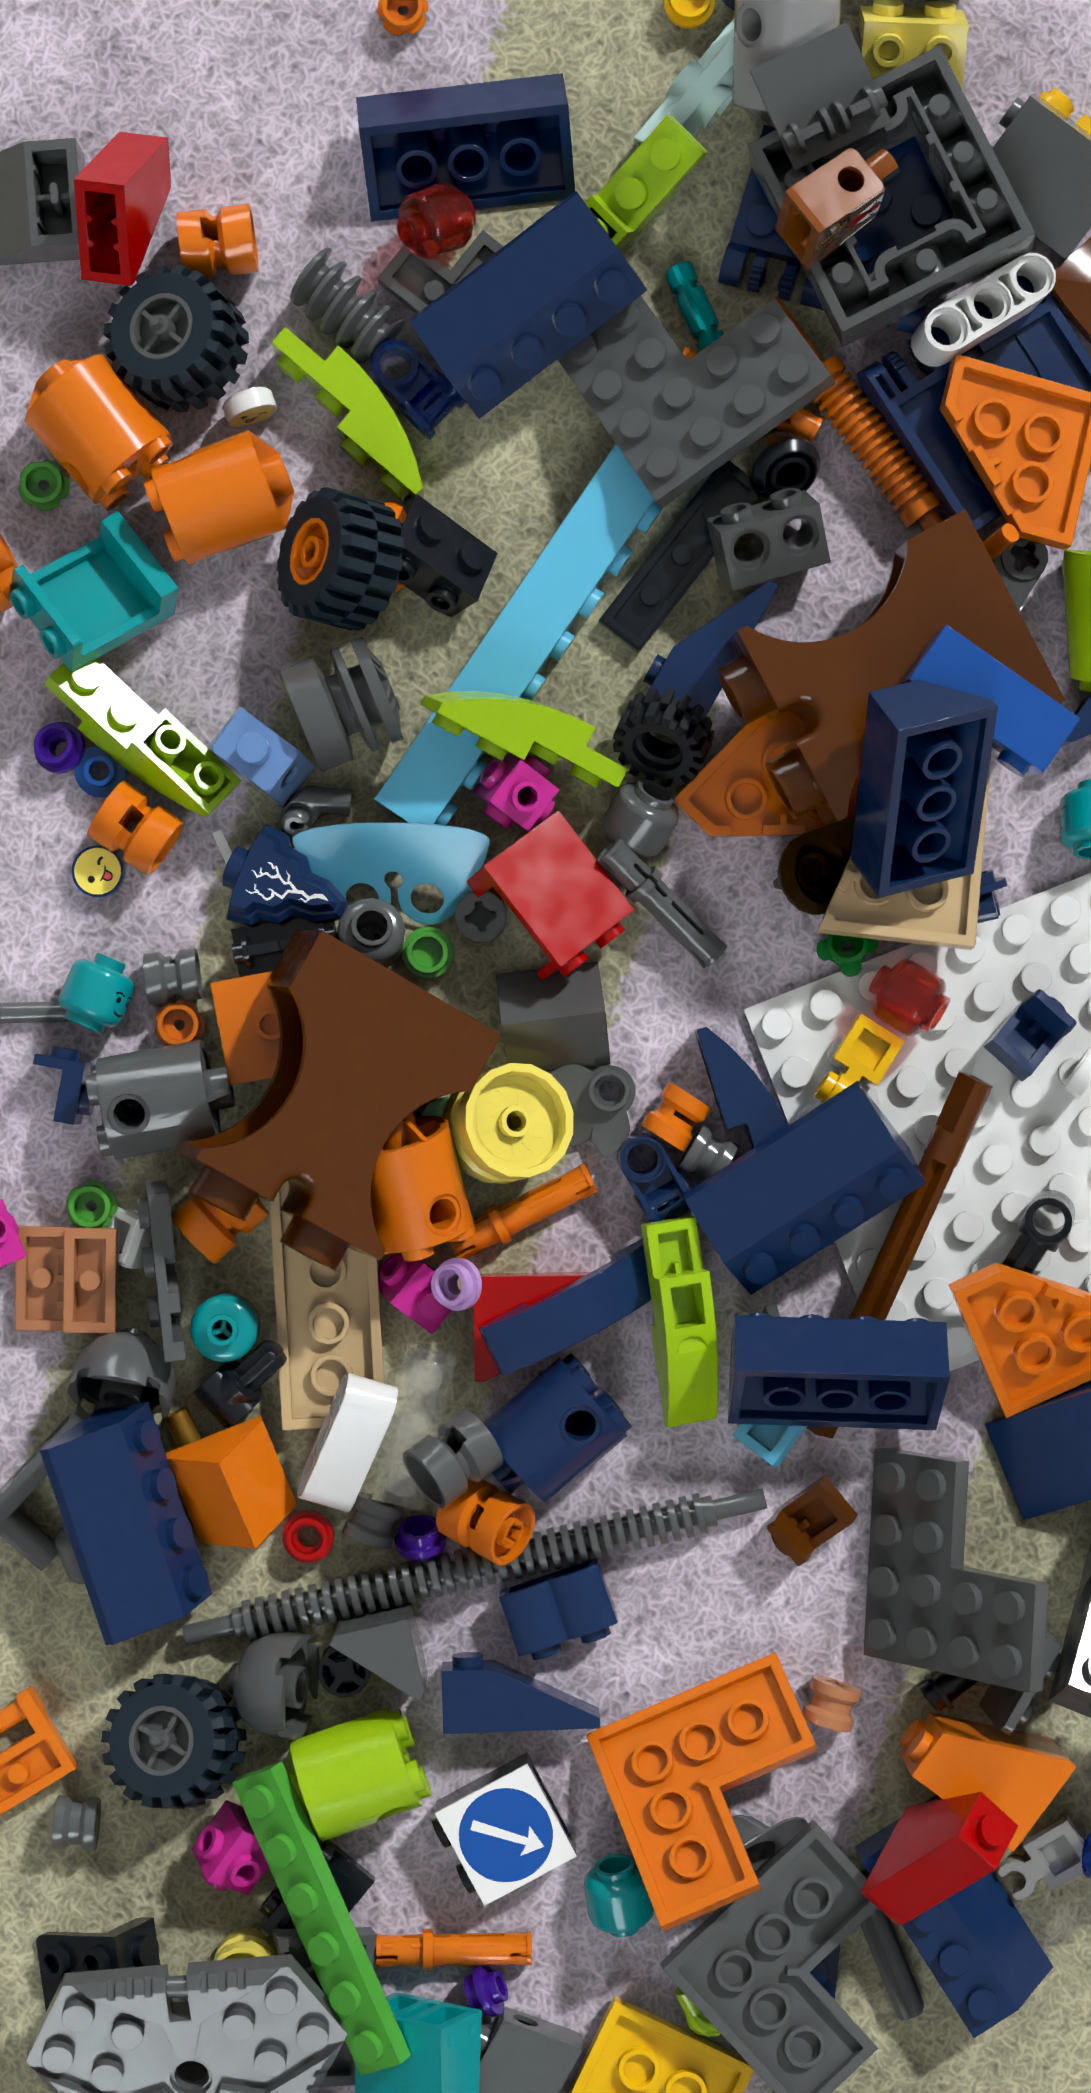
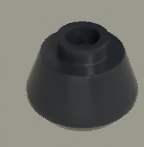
[752,431,821,499]

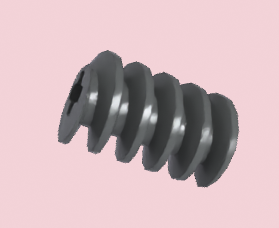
[290,247,405,364]

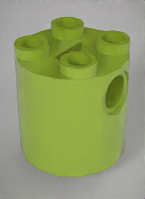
[284,1706,432,1842]

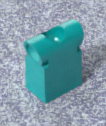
[355,1993,482,2093]

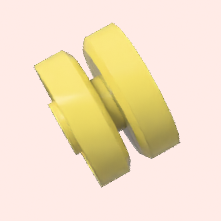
[443,1063,574,1184]

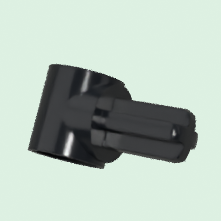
[1001,1190,1075,1274]
[193,1340,287,1429]

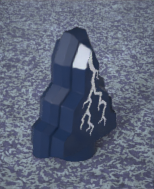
[222,824,349,927]

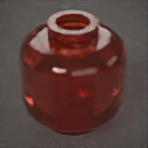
[397,183,476,260]
[869,959,950,1036]

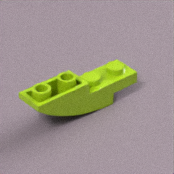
[585,115,708,251]
[271,327,424,501]
[44,658,242,818]
[420,691,628,788]
[641,1216,718,1428]

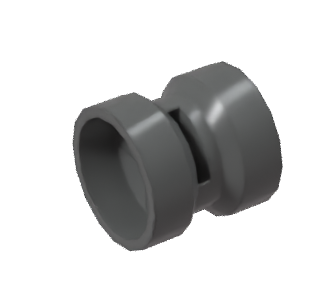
[143,948,202,1005]

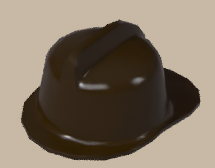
[773,820,855,915]

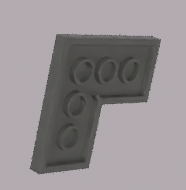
[557,296,835,509]
[863,1448,1049,1693]
[659,1819,878,2093]

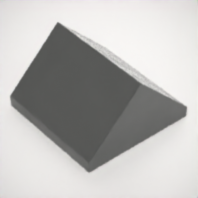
[496,961,611,1072]
[329,1602,428,1701]

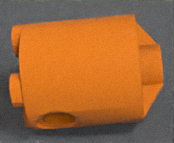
[24,354,173,511]
[143,430,295,566]
[371,1111,476,1262]

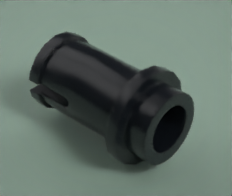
[919,1672,978,1713]

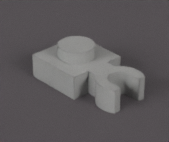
[998,1815,1091,1900]

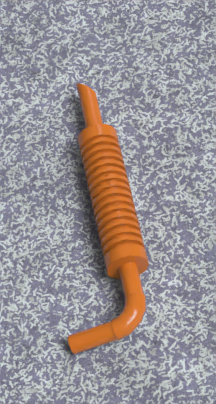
[773,297,1019,561]

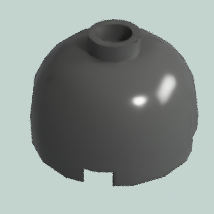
[68,1328,176,1420]
[227,1632,320,1741]

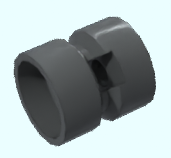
[403,1409,503,1509]

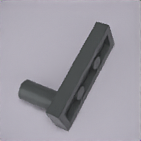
[0,1405,89,1571]

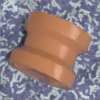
[802,1675,862,1732]

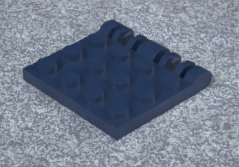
[718,124,954,334]
[857,276,1091,531]

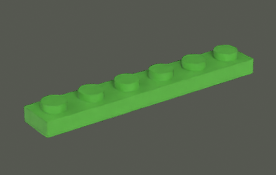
[232,1761,411,2076]

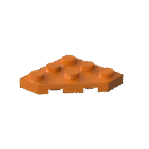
[940,354,1091,550]
[674,710,860,837]
[948,1263,1091,1418]

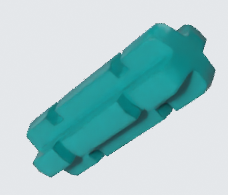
[666,261,724,352]

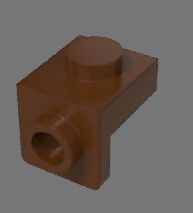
[767,1475,858,1566]

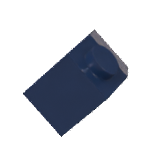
[643,581,778,718]
[441,1652,600,1734]

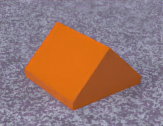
[166,1415,298,1549]

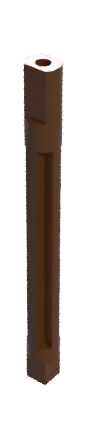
[806,1071,993,1438]

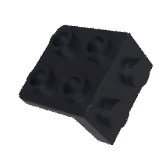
[36,1917,161,2011]

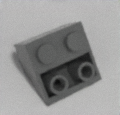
[0,138,85,265]

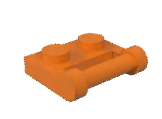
[0,1686,78,1815]

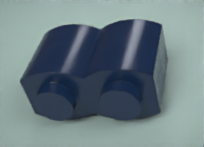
[499,1558,618,1660]

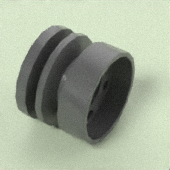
[280,637,404,772]

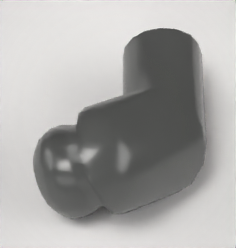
[280,786,353,836]

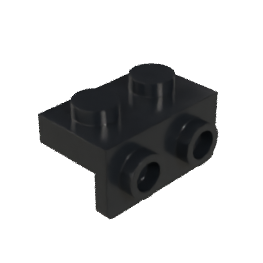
[397,494,498,617]

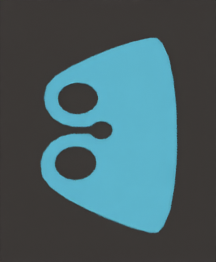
[293,822,490,924]

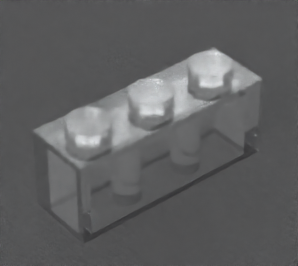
[371,1340,458,1511]

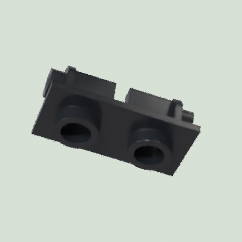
[231,917,337,977]

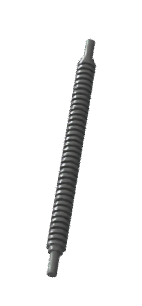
[182,1488,767,1646]

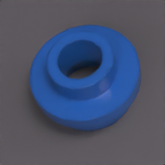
[75,746,127,798]

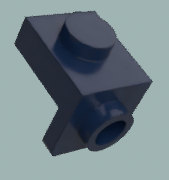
[983,989,1077,1081]
[33,1045,94,1125]

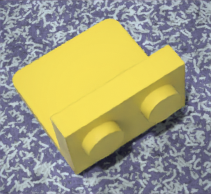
[859,0,969,88]

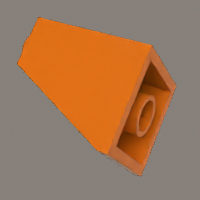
[899,1712,1077,1852]

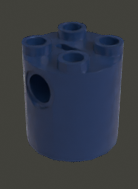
[483,1352,632,1505]

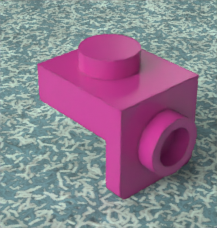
[379,1252,461,1334]

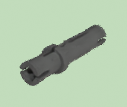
[596,837,727,969]

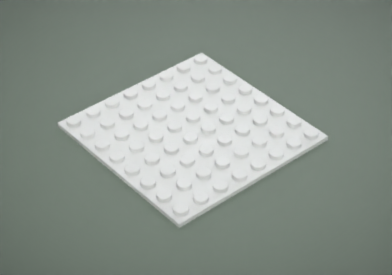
[743,873,1091,1371]

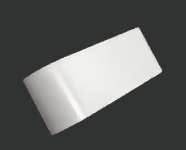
[911,253,1056,367]
[298,1372,398,1513]

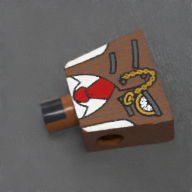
[775,148,900,270]

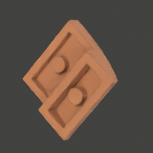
[15,1225,118,1333]

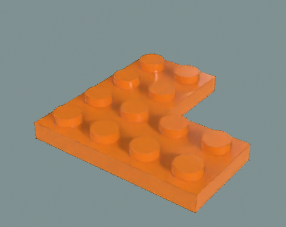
[586,1652,818,1932]

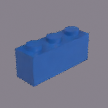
[901,625,1081,777]

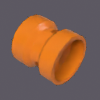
[641,1081,712,1152]

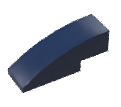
[694,1027,788,1149]

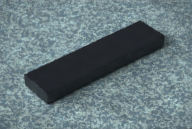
[598,460,761,654]

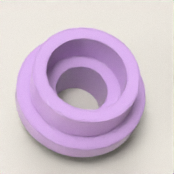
[431,1258,482,1311]

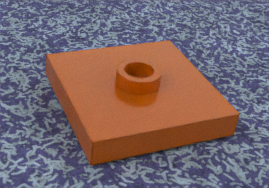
[210,971,280,1086]

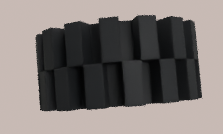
[613,688,714,787]

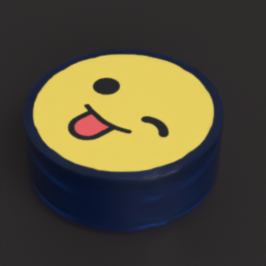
[72,845,126,898]

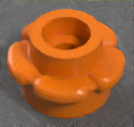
[377,0,428,36]
[155,999,206,1046]

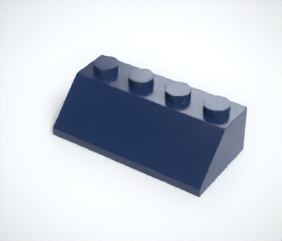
[356,73,575,222]
[409,191,647,419]
[851,680,998,898]
[683,1081,926,1295]
[728,1313,950,1430]
[39,1402,212,1645]
[855,1795,1053,2038]

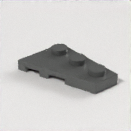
[137,1178,186,1363]

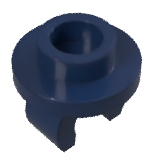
[977,870,1008,923]

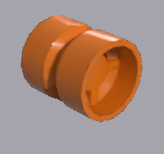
[176,203,259,278]
[87,780,186,877]
[171,1195,270,1264]
[436,1479,535,1566]

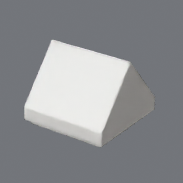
[107,1206,151,1269]

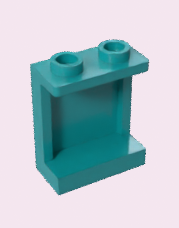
[9,511,179,672]

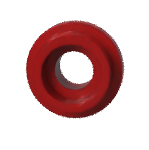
[282,1510,334,1563]

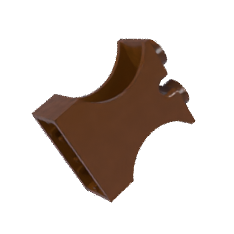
[716,509,1065,826]
[174,930,501,1271]

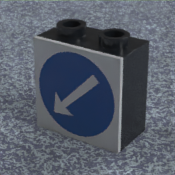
[431,1752,577,1906]

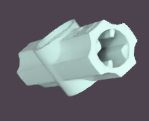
[633,19,734,147]

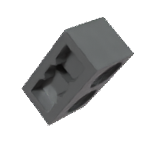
[706,488,831,591]

